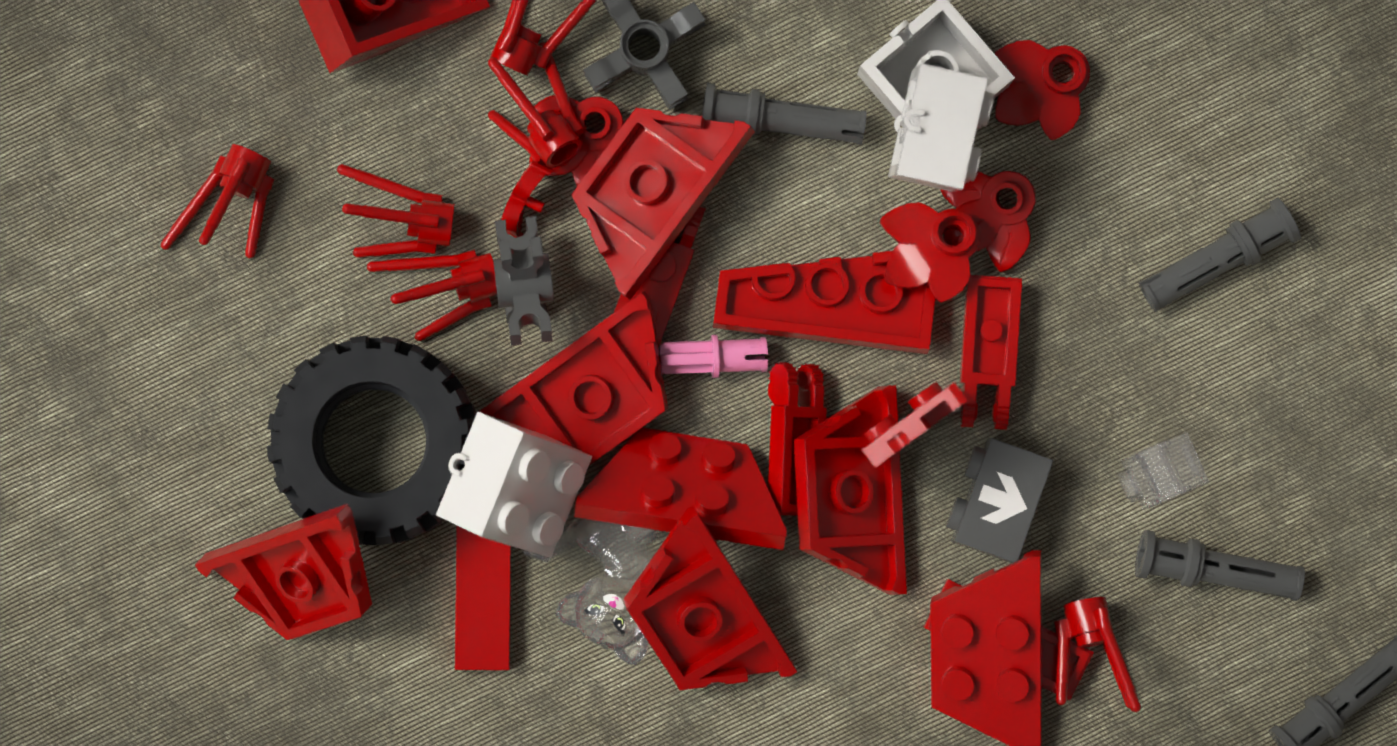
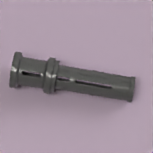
[702,82,867,145]
[1138,197,1301,312]
[1135,530,1305,601]
[1269,635,1397,746]

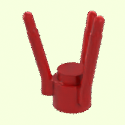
[490,0,597,76]
[488,42,585,168]
[161,144,275,259]
[337,164,455,258]
[366,250,497,342]
[1054,596,1141,713]

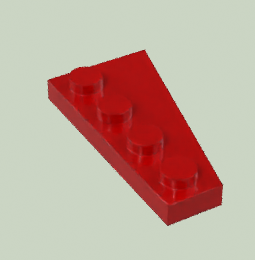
[713,251,935,354]

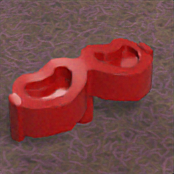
[501,161,554,237]

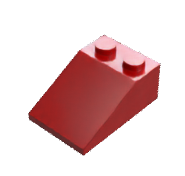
[298,0,490,73]

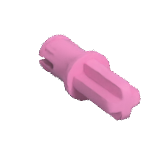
[659,335,768,378]

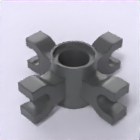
[583,0,705,111]
[493,216,554,346]

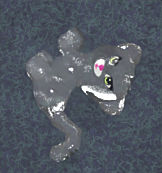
[522,519,660,665]

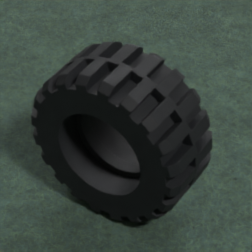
[267,336,476,545]

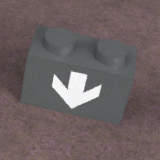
[946,438,1053,563]

